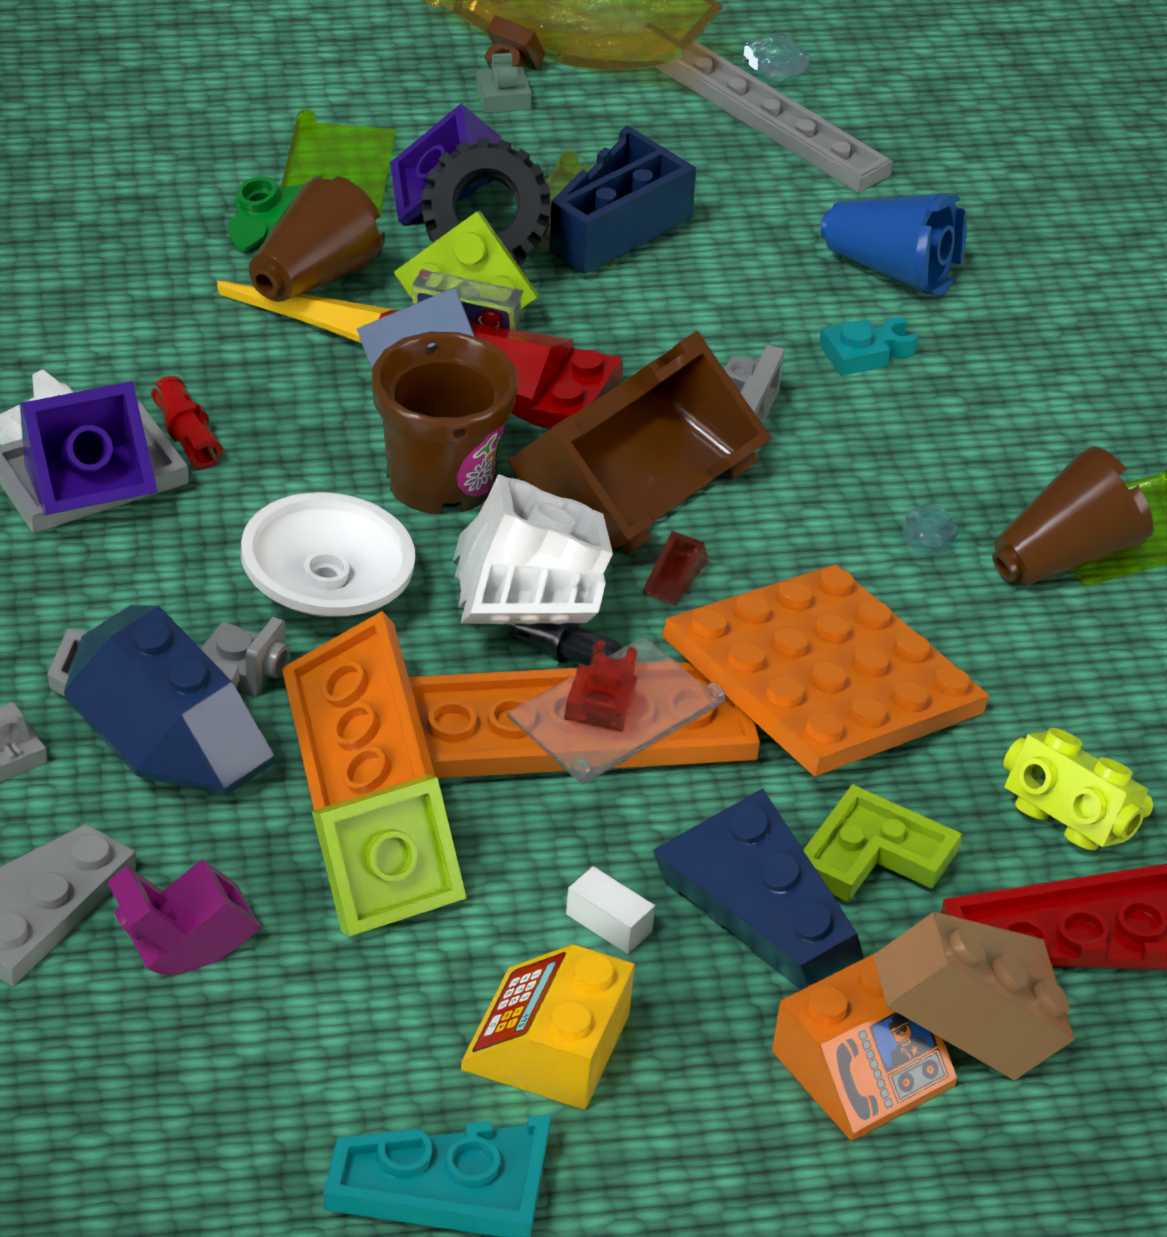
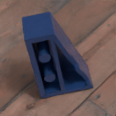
[549,125,696,274]

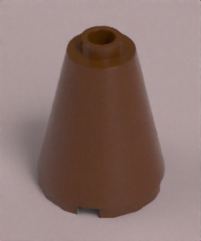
[249,175,385,302]
[992,446,1154,586]

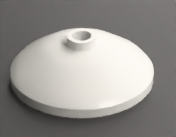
[241,492,415,618]

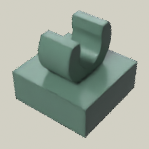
[475,53,532,113]

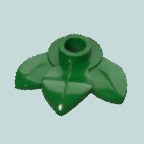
[228,176,303,252]

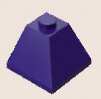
[390,103,502,226]

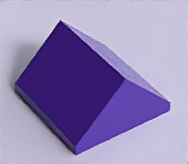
[20,381,158,516]

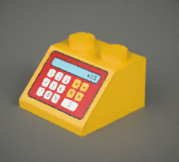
[461,944,635,1110]

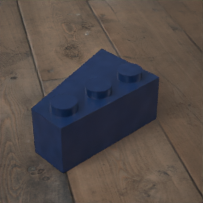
[653,789,864,990]

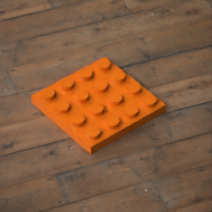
[662,564,990,777]

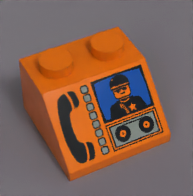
[772,953,957,1142]

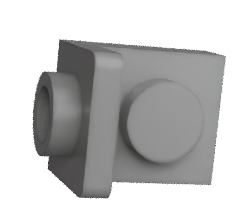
[201,617,290,698]

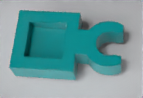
[819,317,919,376]

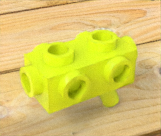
[1003,728,1153,850]

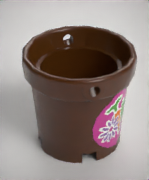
[372,331,518,514]

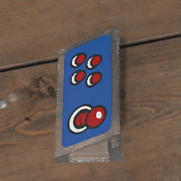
[412,269,523,330]

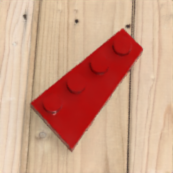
[941,863,1167,970]

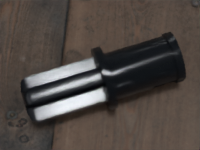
[508,623,624,667]

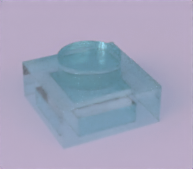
[743,33,810,83]

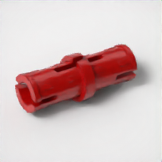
[151,376,223,469]

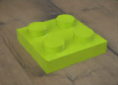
[312,775,467,936]

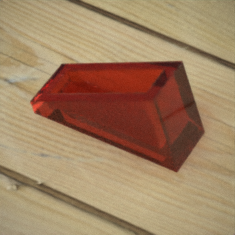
[642,531,709,606]

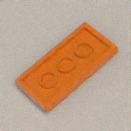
[282,611,435,810]

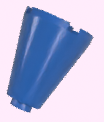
[820,193,967,295]

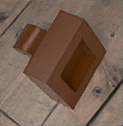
[485,15,546,70]

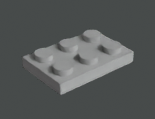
[0,402,188,533]

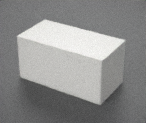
[566,866,655,954]

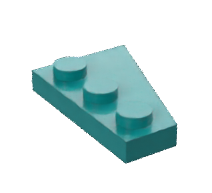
[323,1114,551,1237]

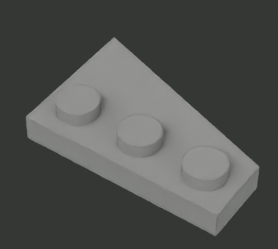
[0,824,136,987]

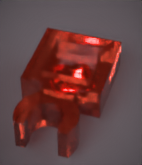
[564,640,638,732]

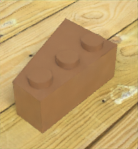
[874,912,1075,1081]

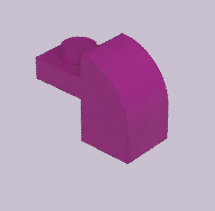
[107,859,261,975]

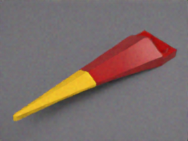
[216,280,623,429]

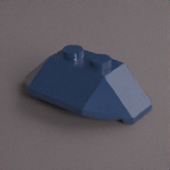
[64,605,275,795]

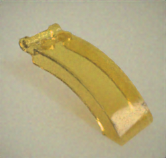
[424,0,723,70]

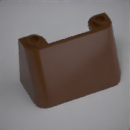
[507,331,772,556]

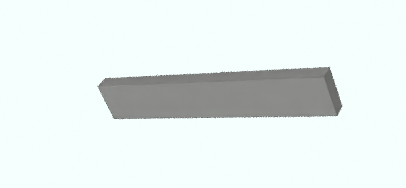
[652,36,893,193]

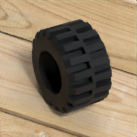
[422,138,551,266]

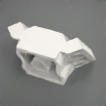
[452,474,613,624]

